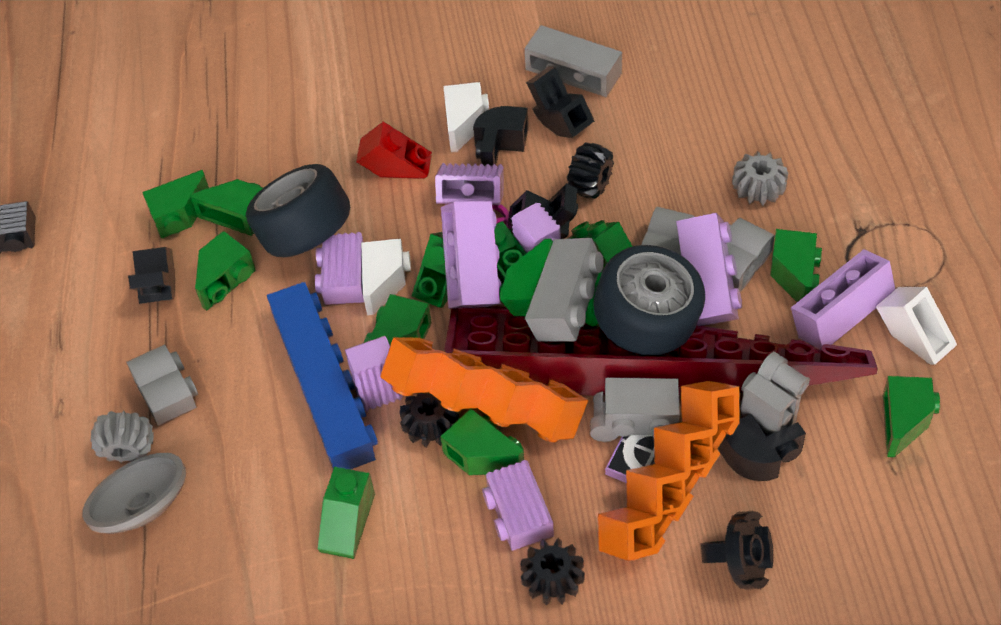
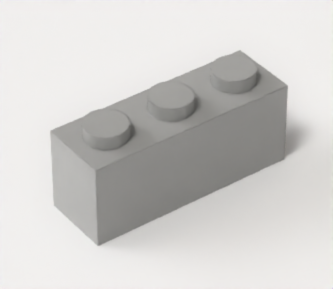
[524,25,622,97]
[525,238,603,341]

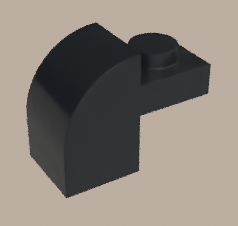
[526,66,595,138]
[473,106,529,166]
[507,183,578,239]
[128,247,175,304]
[718,414,806,481]

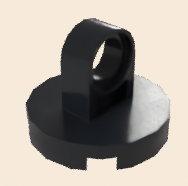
[700,511,774,590]

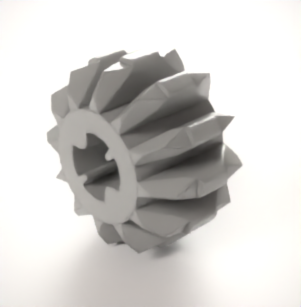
[732,150,788,206]
[90,410,154,463]

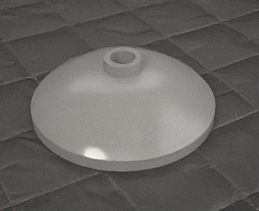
[82,453,186,534]

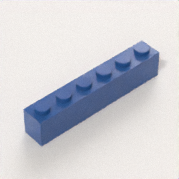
[266,282,378,469]

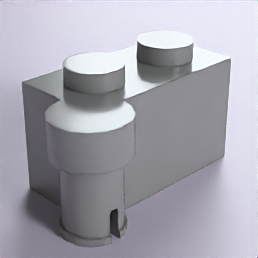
[739,352,810,436]
[590,378,679,442]

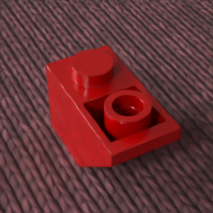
[356,121,432,179]

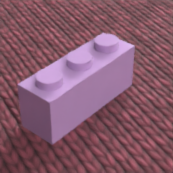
[441,201,501,309]
[676,213,742,326]
[791,249,895,350]

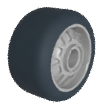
[246,164,351,258]
[594,245,705,355]

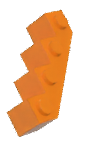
[380,338,588,443]
[598,381,740,561]

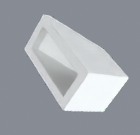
[443,82,489,152]
[361,239,411,315]
[876,287,957,365]

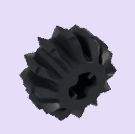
[567,142,614,199]
[399,393,460,448]
[520,537,585,606]

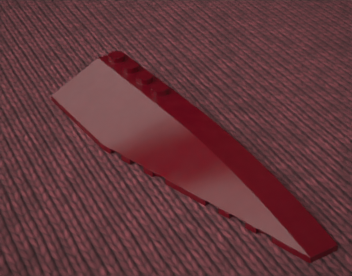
[444,306,878,396]

